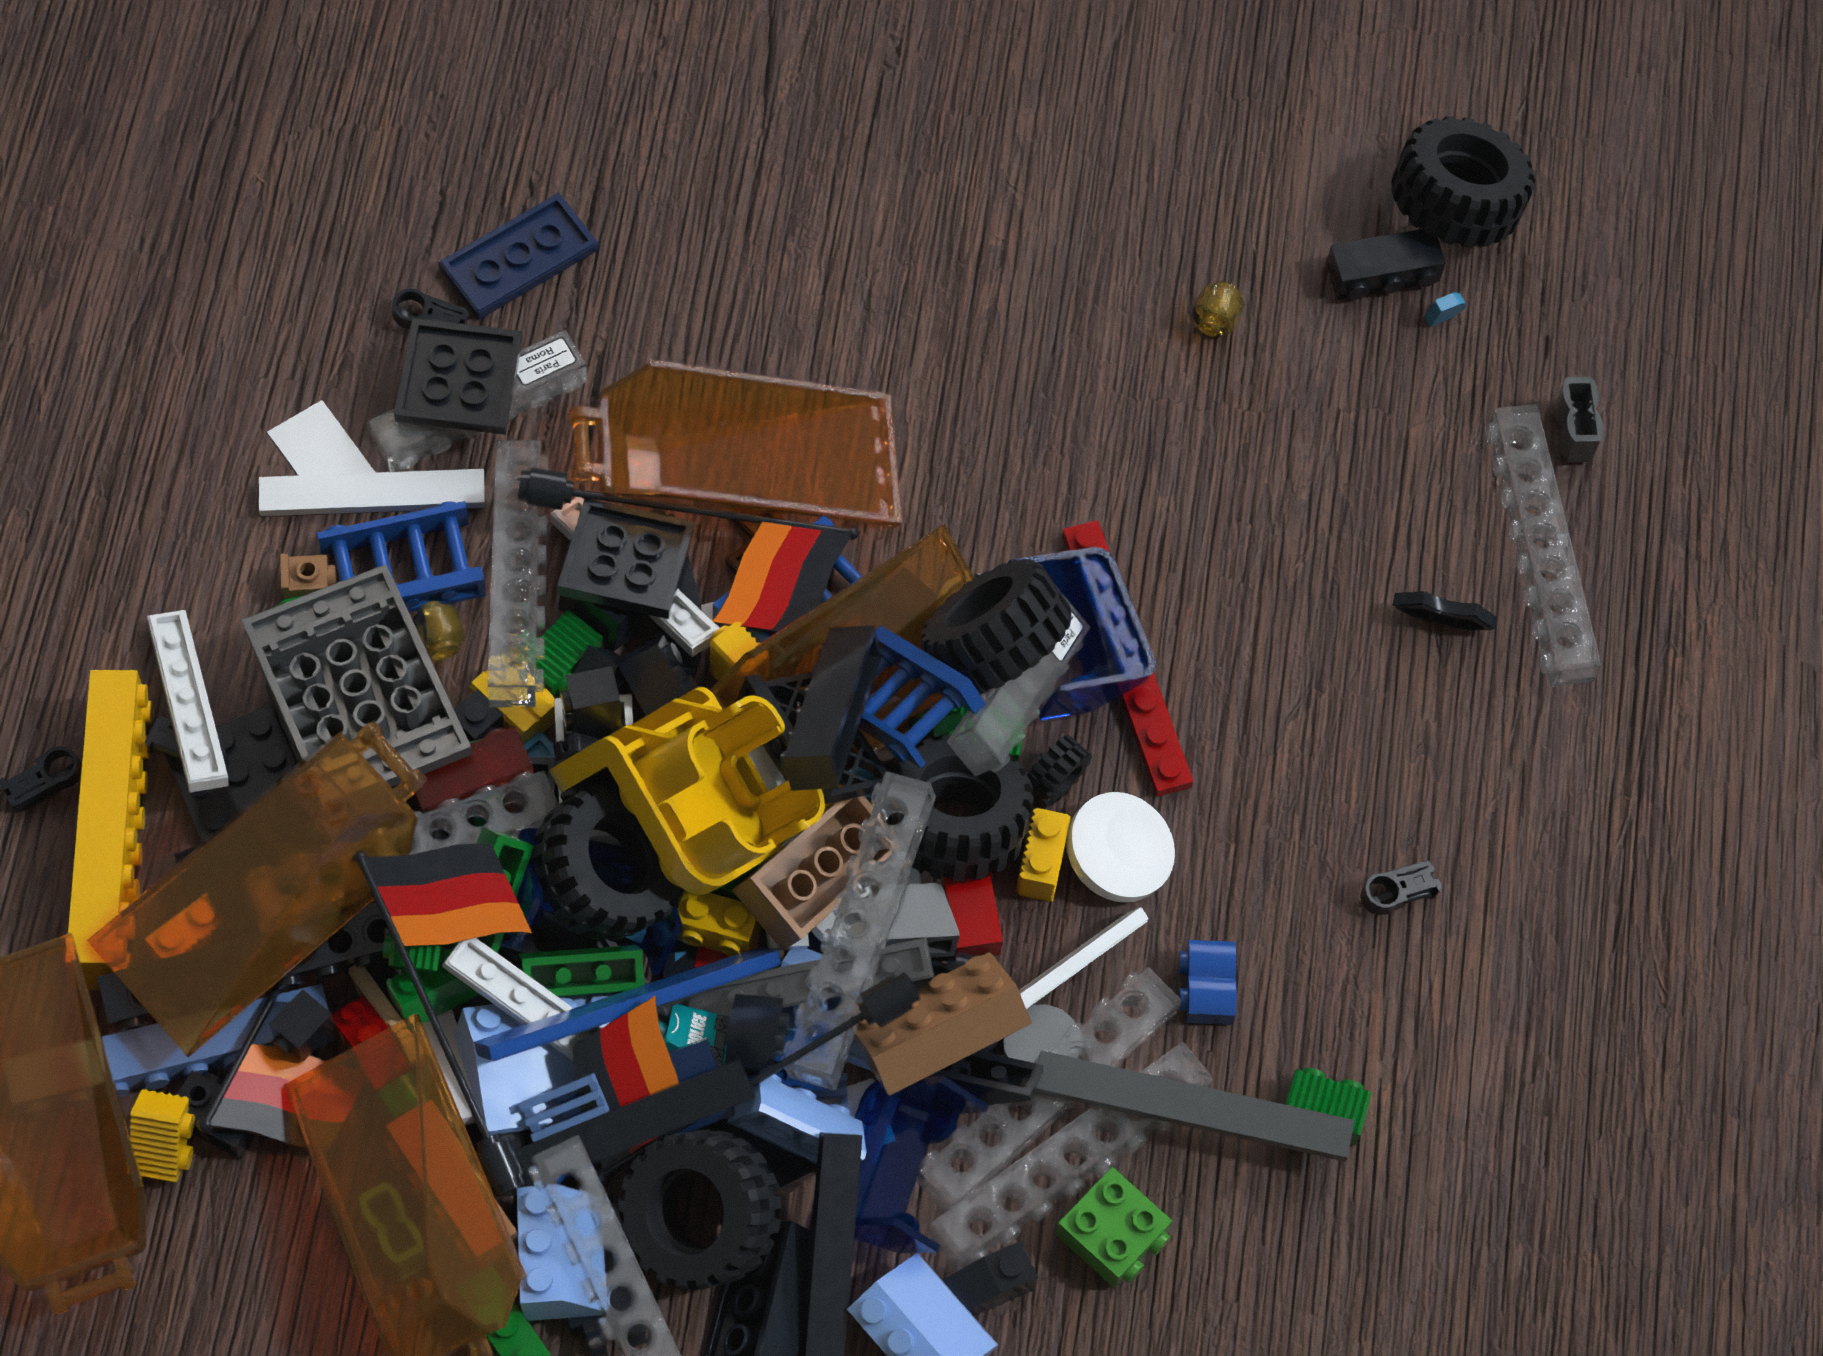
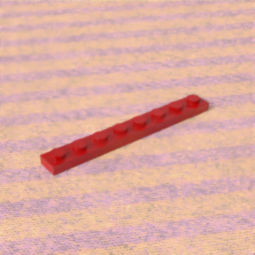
[1062,520,1194,797]

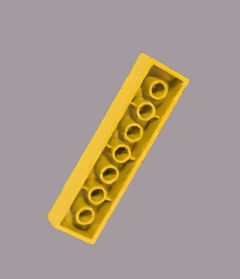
[65,670,153,990]

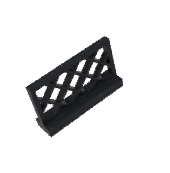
[736,672,894,805]

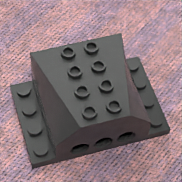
[241,564,473,818]

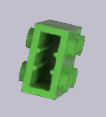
[1055,1167,1172,1289]

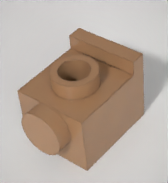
[280,553,337,599]

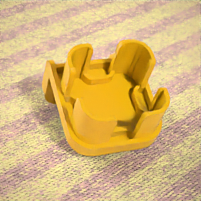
[549,687,825,895]

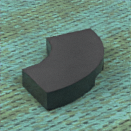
[1392,591,1497,631]

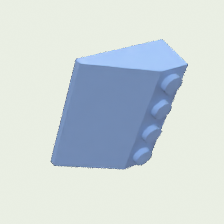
[454,992,617,1135]

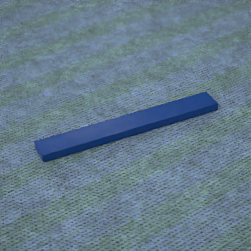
[474,947,781,1061]

